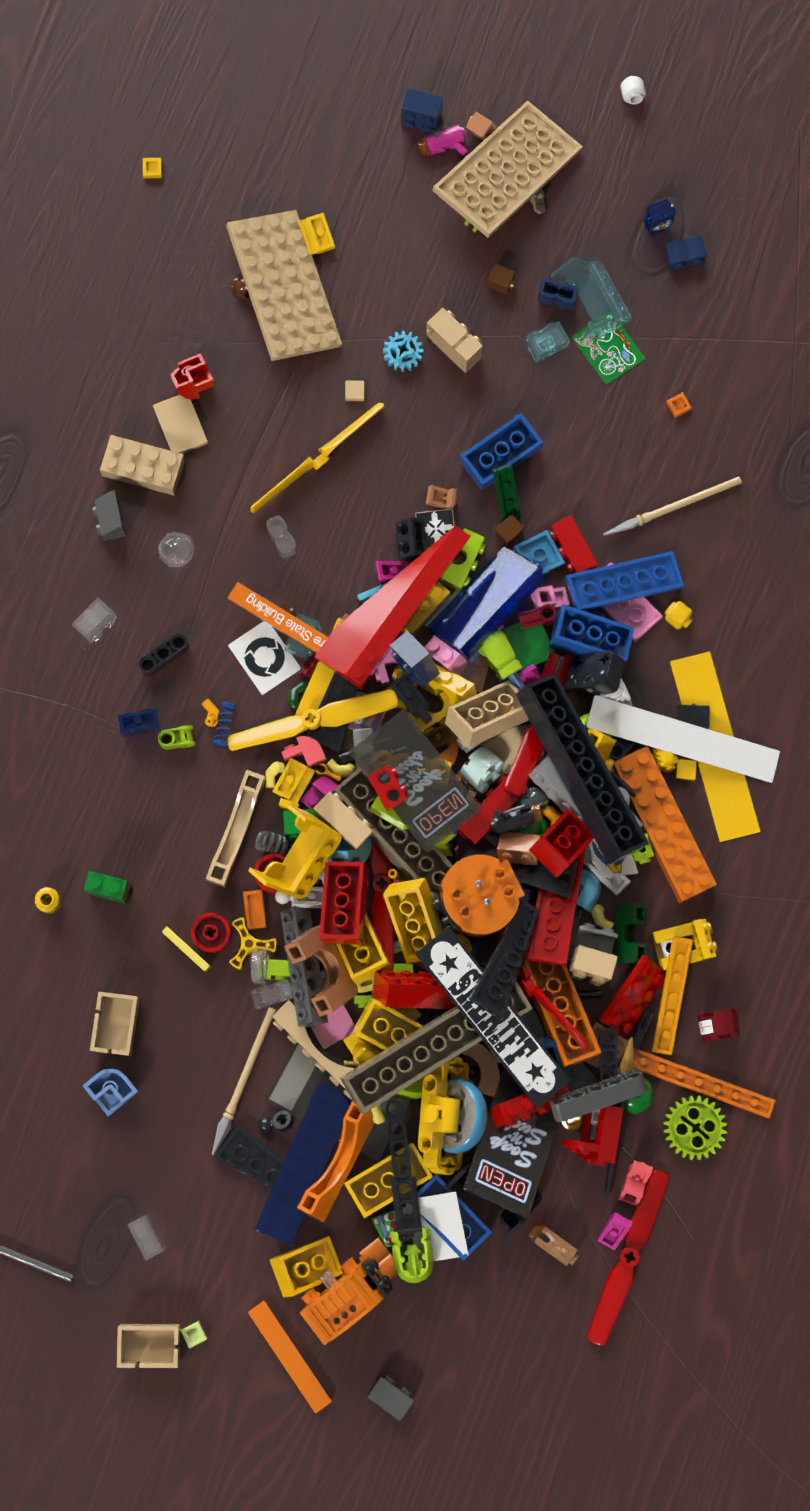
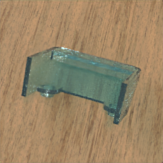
[550,257,632,338]

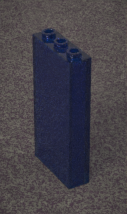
[427,547,547,660]

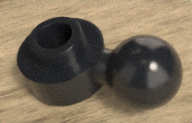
[258,1110,294,1133]

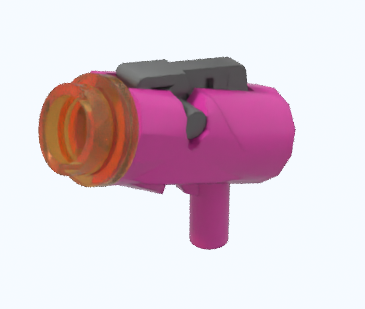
[417,125,469,157]

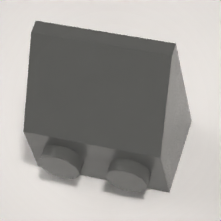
[92,490,126,541]

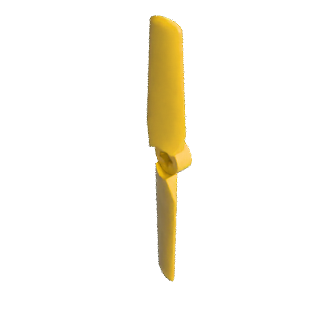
[250,403,384,513]
[227,689,398,751]

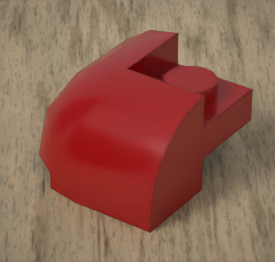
[171,353,215,400]

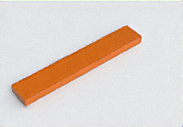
[248,1300,332,1414]

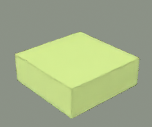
[180,1321,207,1349]

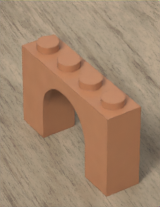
[284,925,359,1017]

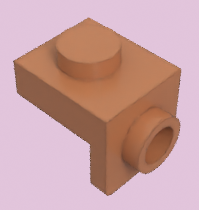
[426,485,457,509]

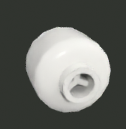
[620,76,646,105]

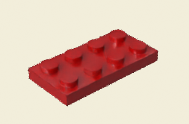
[599,955,666,1039]

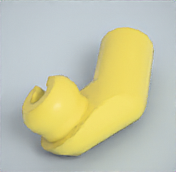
[326,759,355,777]
[371,1104,386,1124]

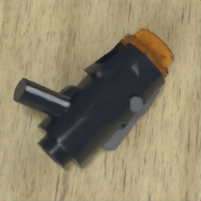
[490,803,542,835]

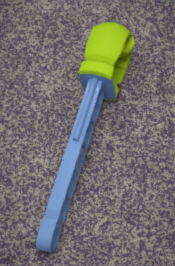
[477,630,525,691]

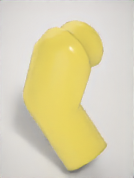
[266,761,285,788]
[591,904,614,929]

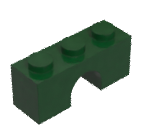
[615,903,647,964]

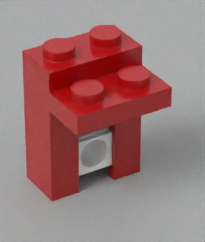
[562,1106,624,1167]

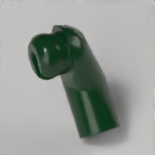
[286,682,306,709]

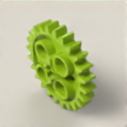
[663,1096,727,1160]

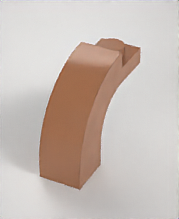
[461,1043,500,1098]

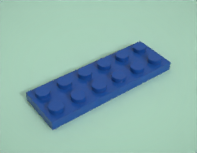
[565,551,684,611]

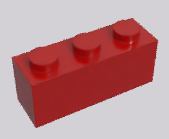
[549,515,598,574]

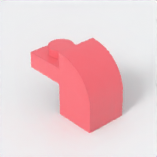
[282,736,326,768]
[618,1160,653,1206]

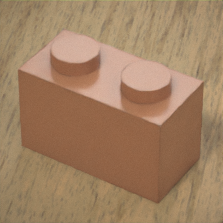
[497,832,540,865]

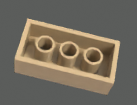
[100,435,185,496]
[445,680,528,748]
[568,945,618,986]

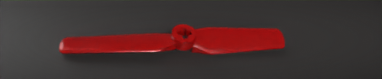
[504,653,575,796]
[369,841,394,970]
[516,964,589,1052]
[587,1170,670,1346]

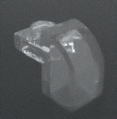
[251,979,293,1010]

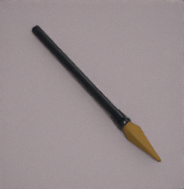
[604,1037,634,1192]

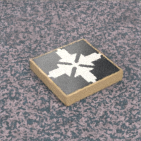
[415,509,455,549]

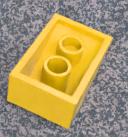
[270,1236,343,1298]

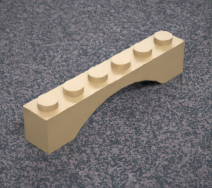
[206,770,266,888]
[272,1000,355,1100]

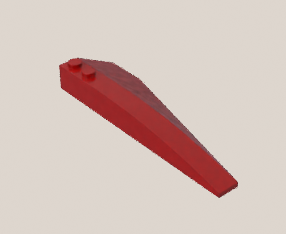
[314,526,471,690]

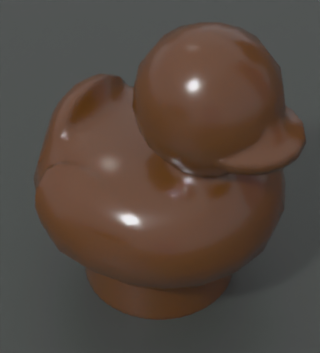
[230,277,251,300]

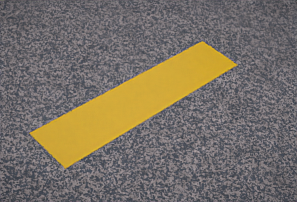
[670,652,760,842]

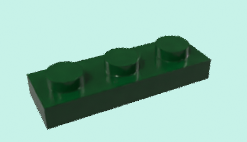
[492,465,521,522]

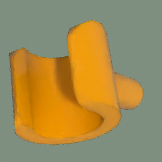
[315,763,341,782]

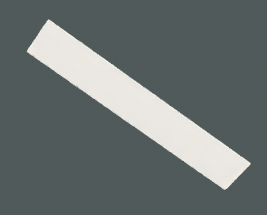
[587,695,780,783]

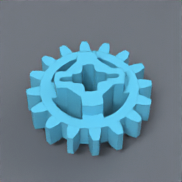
[383,331,423,372]

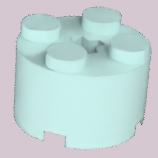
[460,747,505,793]

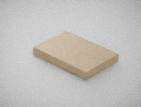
[153,395,208,454]

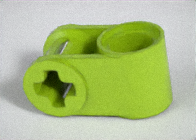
[158,725,196,750]

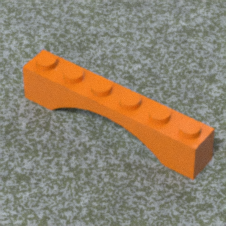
[297,1101,375,1222]

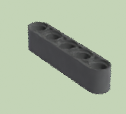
[550,1070,647,1122]

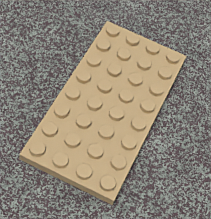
[432,101,583,238]
[226,210,342,361]

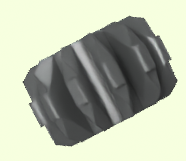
[255,831,289,856]

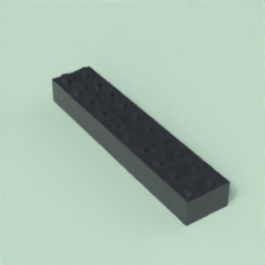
[515,674,649,865]

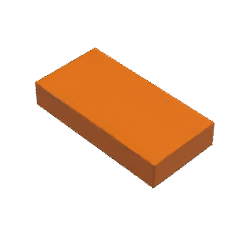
[243,889,267,931]

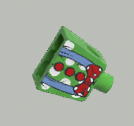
[372,1206,413,1255]

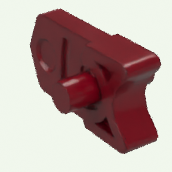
[298,653,319,679]

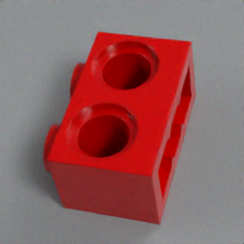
[368,765,409,812]

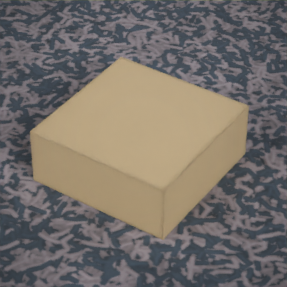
[345,381,364,401]

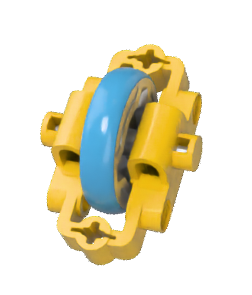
[418,1057,488,1175]

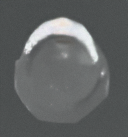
[158,532,195,567]
[250,949,269,987]

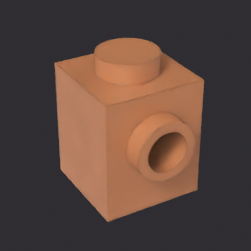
[466,112,498,141]

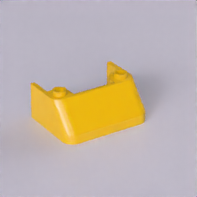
[248,804,342,899]

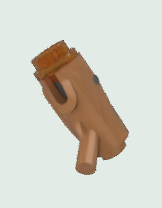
[529,1223,579,1266]

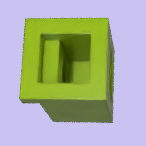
[632,833,654,865]
[267,959,290,981]

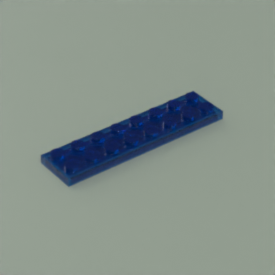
[254,1082,353,1246]

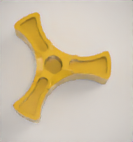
[229,917,277,970]

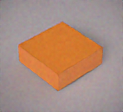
[666,392,692,418]

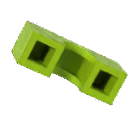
[441,528,487,592]

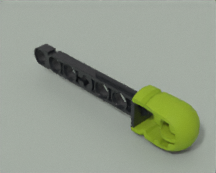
[385,1100,434,1283]

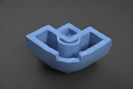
[83,1069,138,1116]

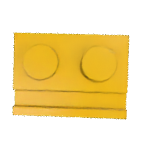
[298,213,335,255]
[272,758,315,804]

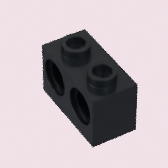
[395,517,427,562]

